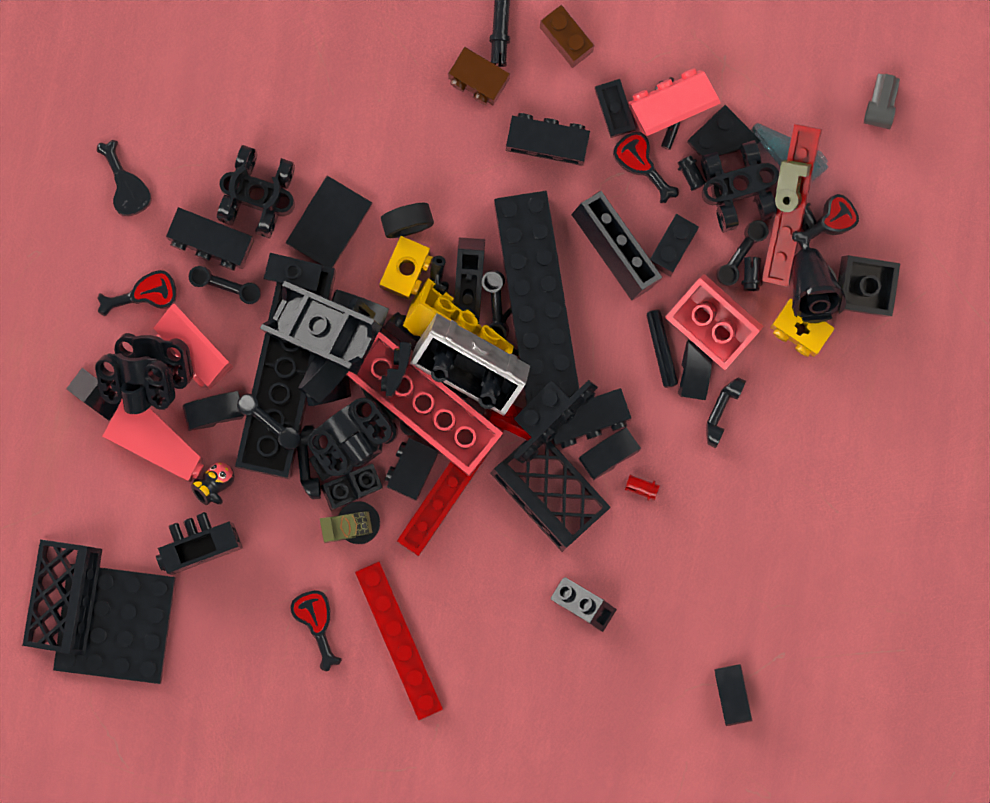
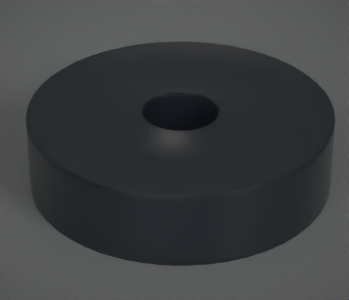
[338,501,380,545]

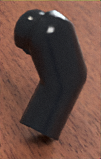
[430,256,449,295]

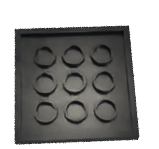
[53,564,176,684]

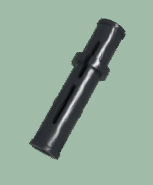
[489,0,510,67]

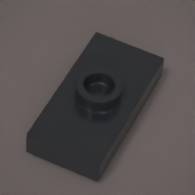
[264,253,323,292]

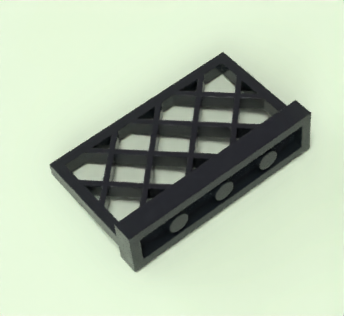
[490,440,611,552]
[22,539,103,656]

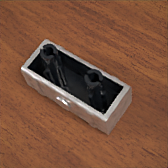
[410,313,530,416]

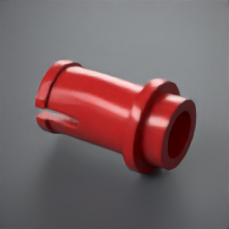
[624,474,660,501]

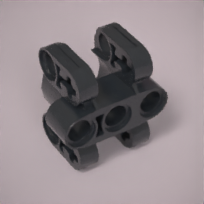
[701,140,779,233]
[217,145,295,239]
[95,333,193,414]
[308,398,398,476]

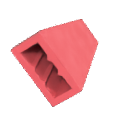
[102,399,204,483]

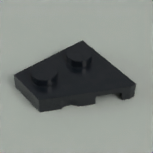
[687,105,761,158]

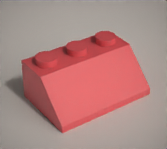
[628,68,721,136]
[665,274,764,370]
[153,304,234,389]

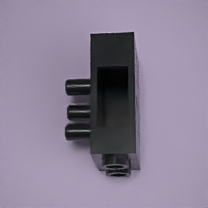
[156,512,243,575]

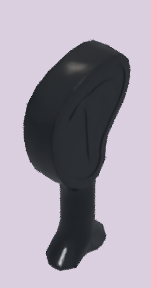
[96,140,152,216]

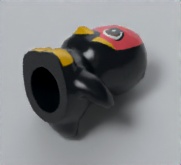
[191,462,235,505]

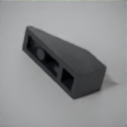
[454,237,485,324]

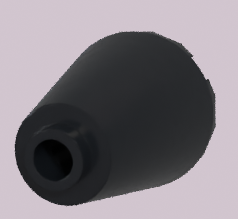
[792,247,846,323]

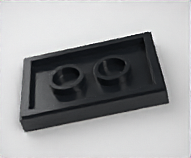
[286,175,373,268]

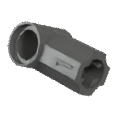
[864,74,900,130]

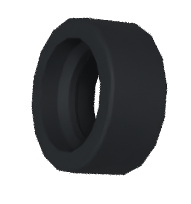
[381,202,434,239]

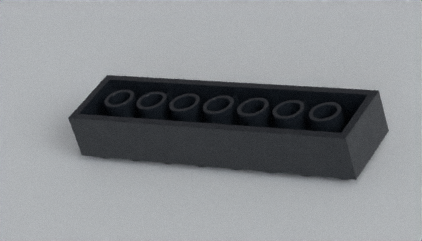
[494,190,579,405]
[235,266,336,480]

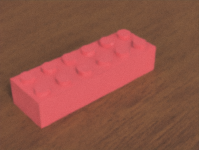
[346,332,503,476]

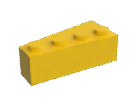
[403,278,514,354]

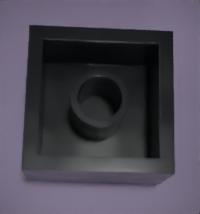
[838,255,900,317]

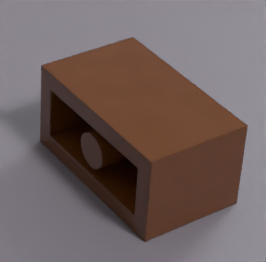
[540,5,595,68]
[448,47,510,105]

